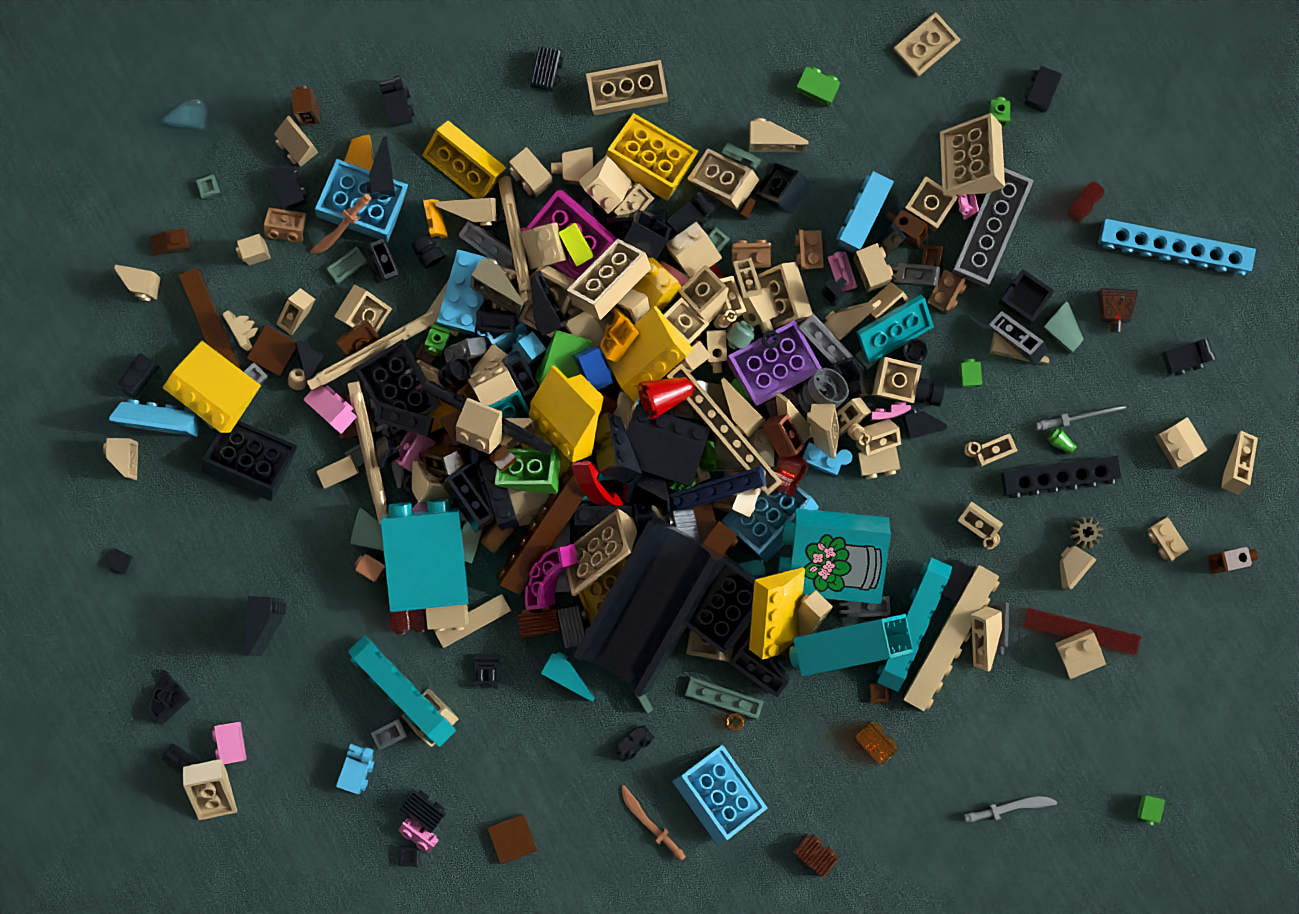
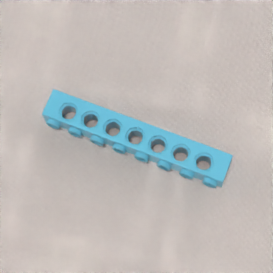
[1098,219,1256,276]

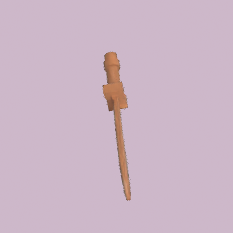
[310,194,371,253]
[622,785,686,861]

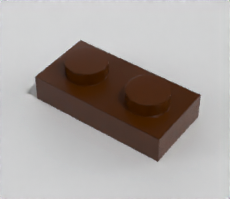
[921,245,945,285]

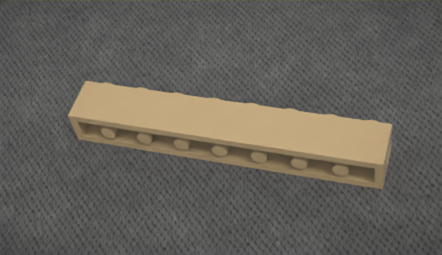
[667,363,782,496]
[902,565,1000,711]

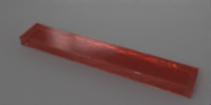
[1023,608,1141,655]

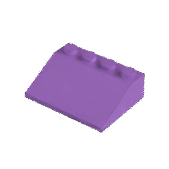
[726,320,822,406]

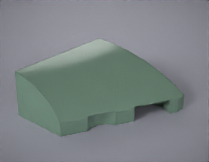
[721,142,762,170]
[1043,301,1084,354]
[350,508,384,551]

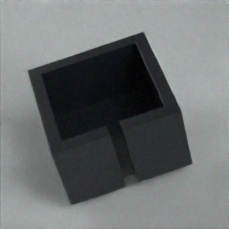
[623,209,671,259]
[998,269,1054,325]

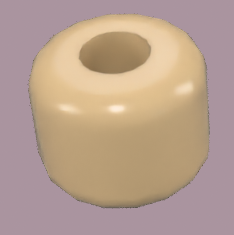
[288,369,307,390]

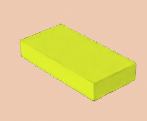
[558,223,594,267]

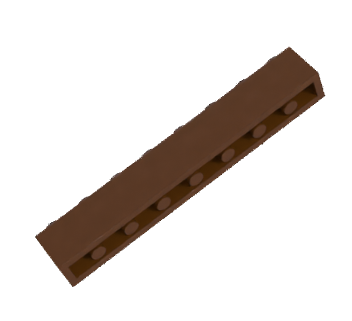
[496,456,600,595]

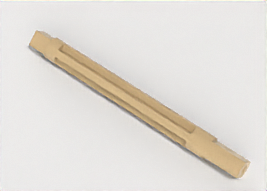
[498,176,533,306]
[307,311,437,390]
[348,381,389,524]

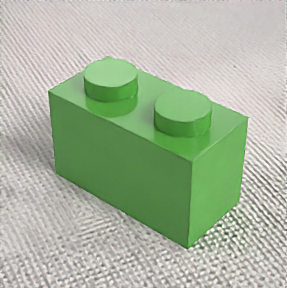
[796,67,841,107]

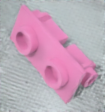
[958,194,979,220]
[828,251,857,292]
[398,817,439,853]

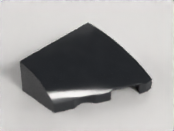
[825,356,871,400]
[145,670,191,725]

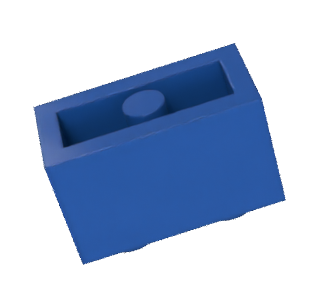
[573,346,613,391]

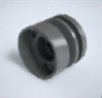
[797,368,849,413]

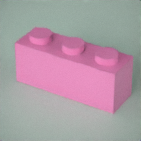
[303,385,357,434]

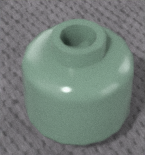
[726,321,755,350]

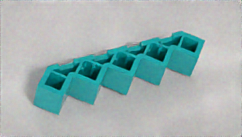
[876,557,952,692]
[348,635,456,747]

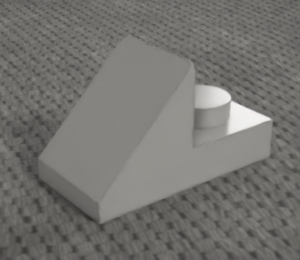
[371,719,407,751]

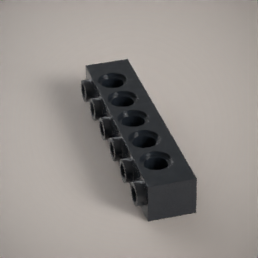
[1001,455,1121,499]

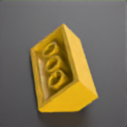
[422,121,506,199]

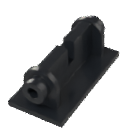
[615,725,655,762]
[162,743,203,773]

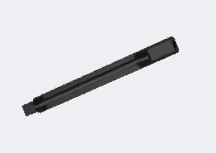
[423,381,554,455]

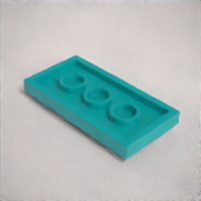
[856,295,934,364]

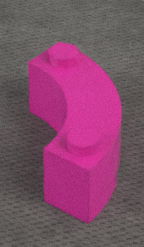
[525,544,578,610]

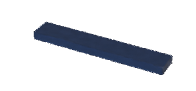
[661,466,767,516]

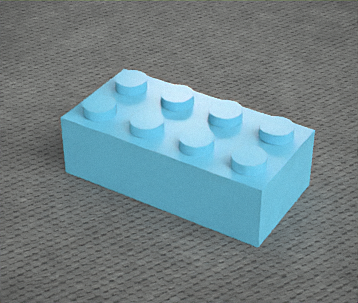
[836,171,894,255]
[437,250,495,336]

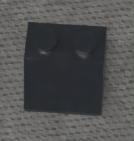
[754,162,811,215]

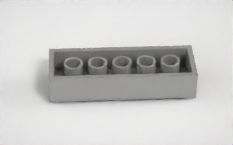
[952,168,1034,288]

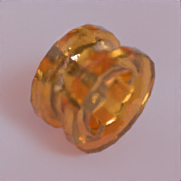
[727,713,744,731]

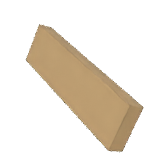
[435,594,511,648]

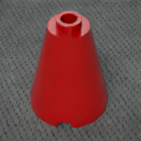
[638,377,694,420]

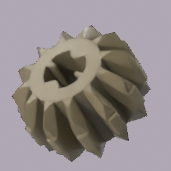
[1070,517,1103,549]

